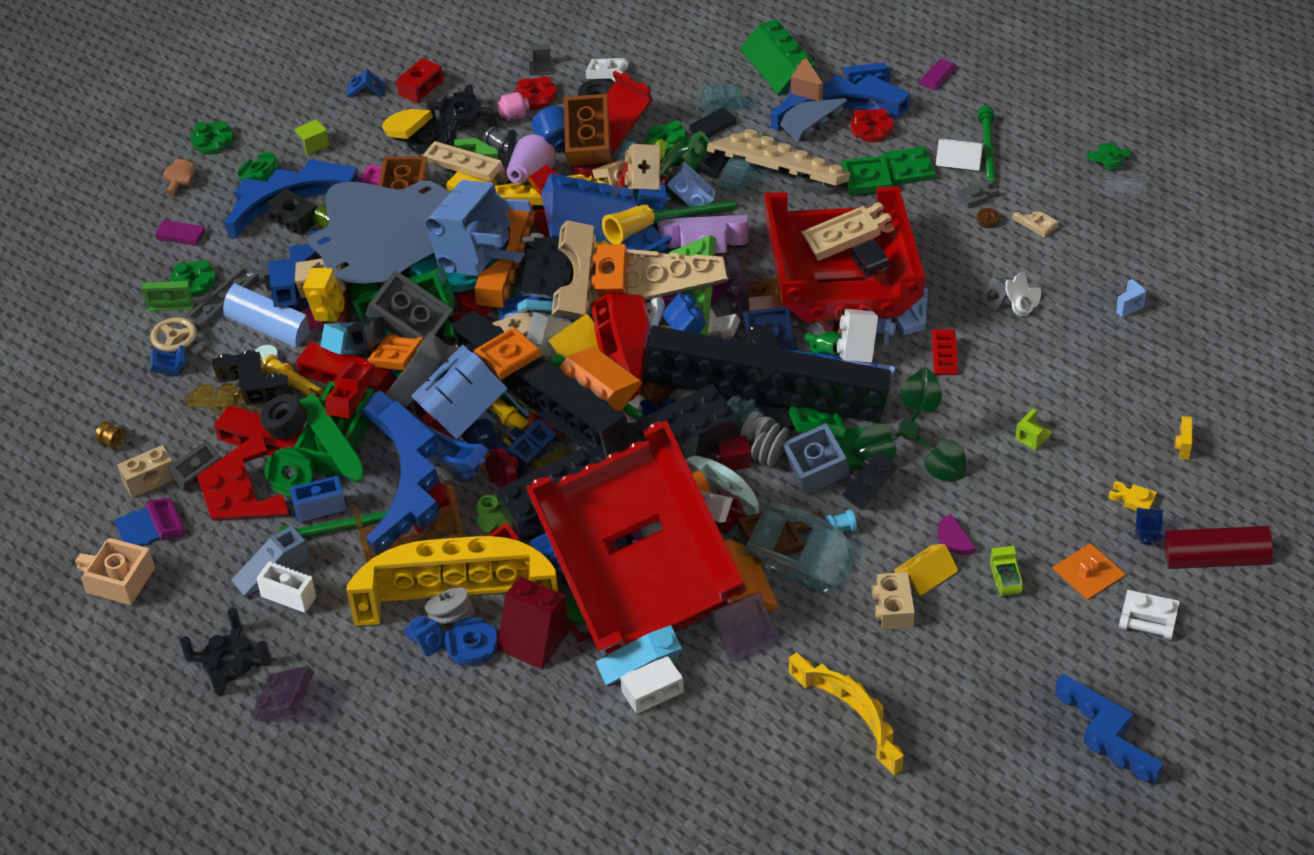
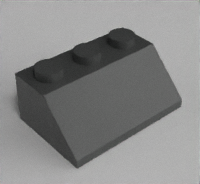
[365,270,453,339]

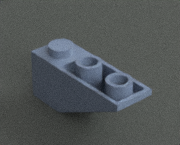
[780,98,847,141]
[231,526,310,598]

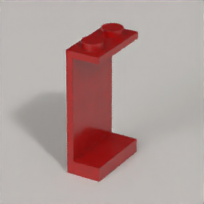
[607,71,653,156]

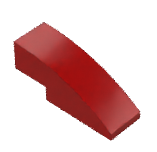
[326,360,375,418]

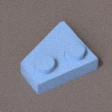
[893,287,928,336]

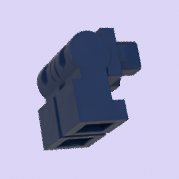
[494,419,557,479]

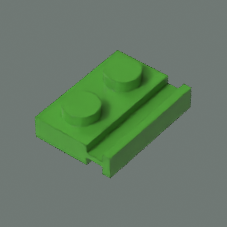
[142,281,194,311]

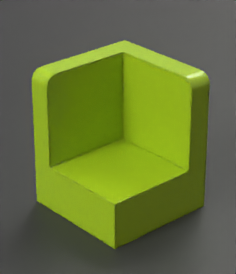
[295,119,329,155]
[1015,408,1052,451]

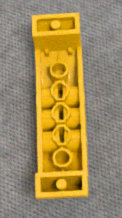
[346,536,559,626]

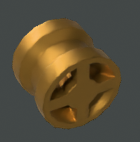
[95,421,126,450]

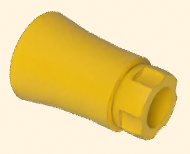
[602,204,655,244]

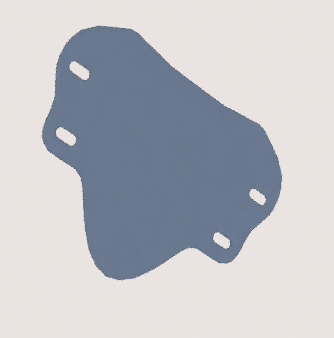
[307,181,450,284]

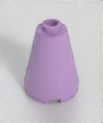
[507,134,556,184]

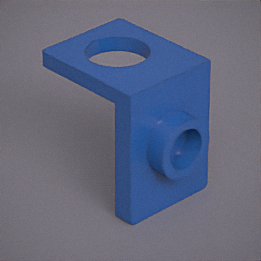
[346,69,385,98]

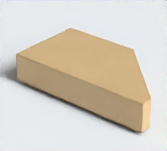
[1012,212,1059,238]

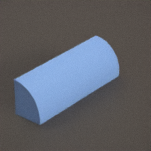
[223,283,310,347]

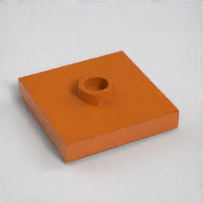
[473,327,542,380]

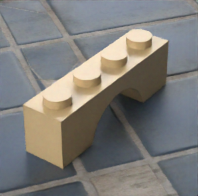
[551,220,596,320]

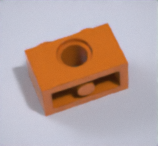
[592,244,629,297]

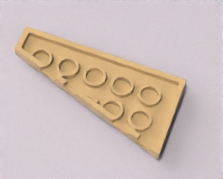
[707,129,850,186]
[587,248,728,312]

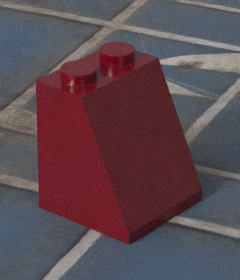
[497,576,569,670]

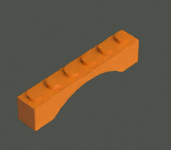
[475,203,537,308]

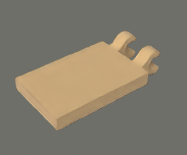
[802,202,894,261]

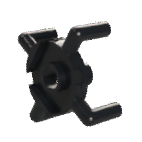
[426,84,497,147]
[180,608,272,696]

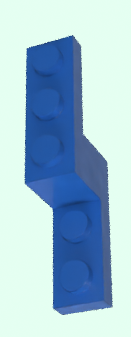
[1055,673,1164,785]

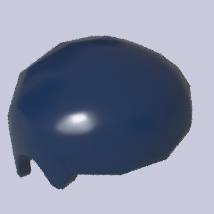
[463,418,502,450]

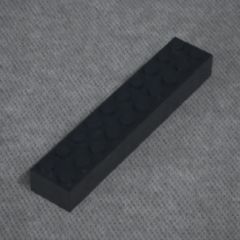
[451,310,632,462]
[642,325,891,422]
[495,384,739,542]

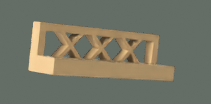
[422,141,509,183]

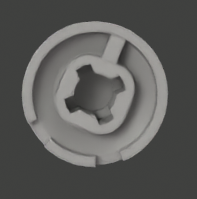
[740,411,775,445]

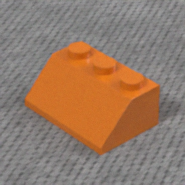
[559,346,643,411]
[724,540,778,621]

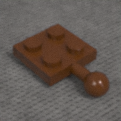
[736,506,825,564]

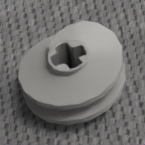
[751,423,789,467]
[425,587,474,624]

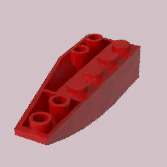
[591,292,650,401]

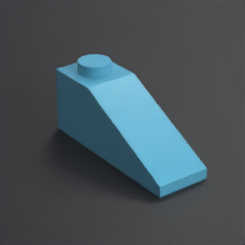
[596,625,682,686]

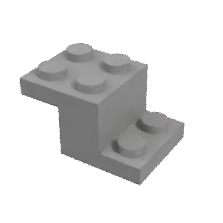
[527,311,573,361]

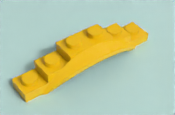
[789,652,904,776]

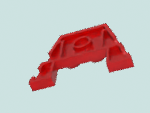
[197,432,290,521]

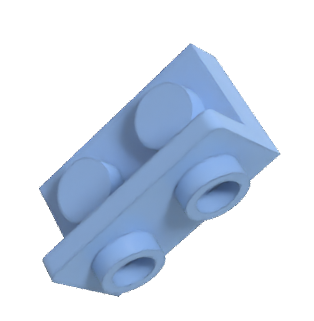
[667,161,716,207]

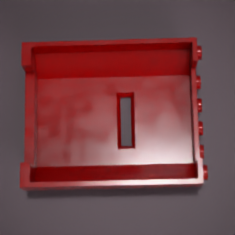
[764,186,925,323]
[526,421,747,658]

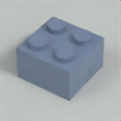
[782,423,851,496]

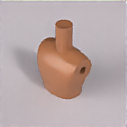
[163,159,196,196]

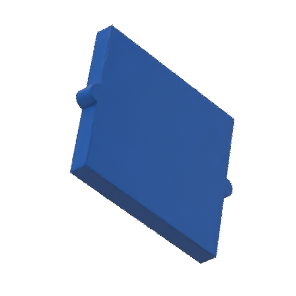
[114,508,160,546]

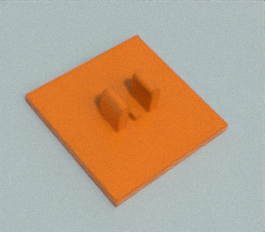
[1052,543,1126,600]

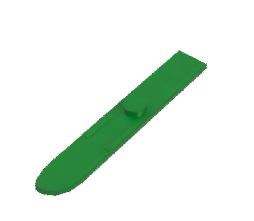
[299,393,363,483]

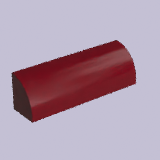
[1163,526,1273,569]

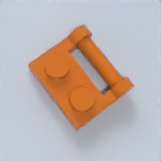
[368,334,425,370]

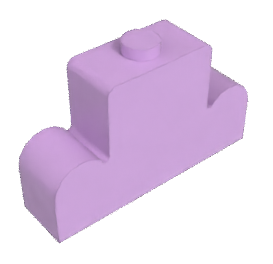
[658,215,749,253]

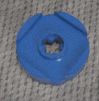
[445,617,498,665]

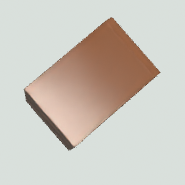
[791,58,823,101]

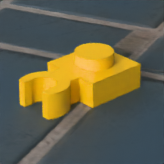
[1175,416,1192,460]
[1108,482,1157,515]

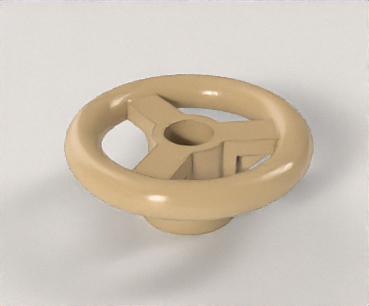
[150,317,197,352]

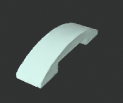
[686,455,759,516]

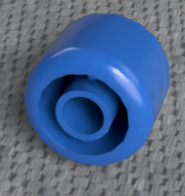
[531,106,565,151]

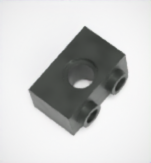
[267,188,320,235]

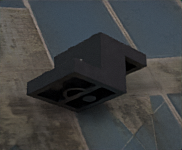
[521,237,574,298]
[212,350,293,405]

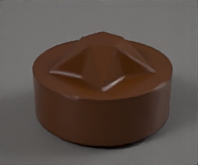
[977,208,1000,229]

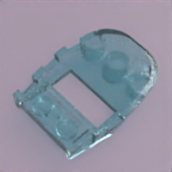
[743,501,852,591]

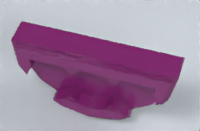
[937,513,976,555]

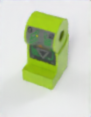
[990,546,1022,597]

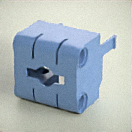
[425,180,532,276]
[411,345,529,443]

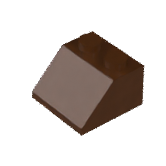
[745,278,798,328]

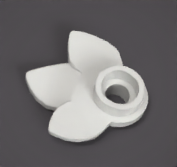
[1006,272,1041,317]

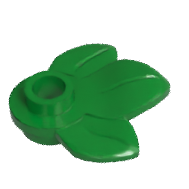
[1086,143,1131,170]

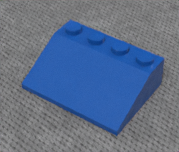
[541,173,637,244]

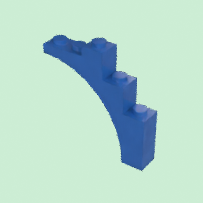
[770,74,910,131]
[225,159,360,239]
[268,230,331,307]
[359,391,488,482]
[365,401,440,556]

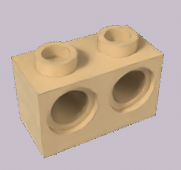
[872,572,914,630]

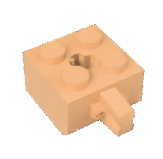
[75,538,155,605]

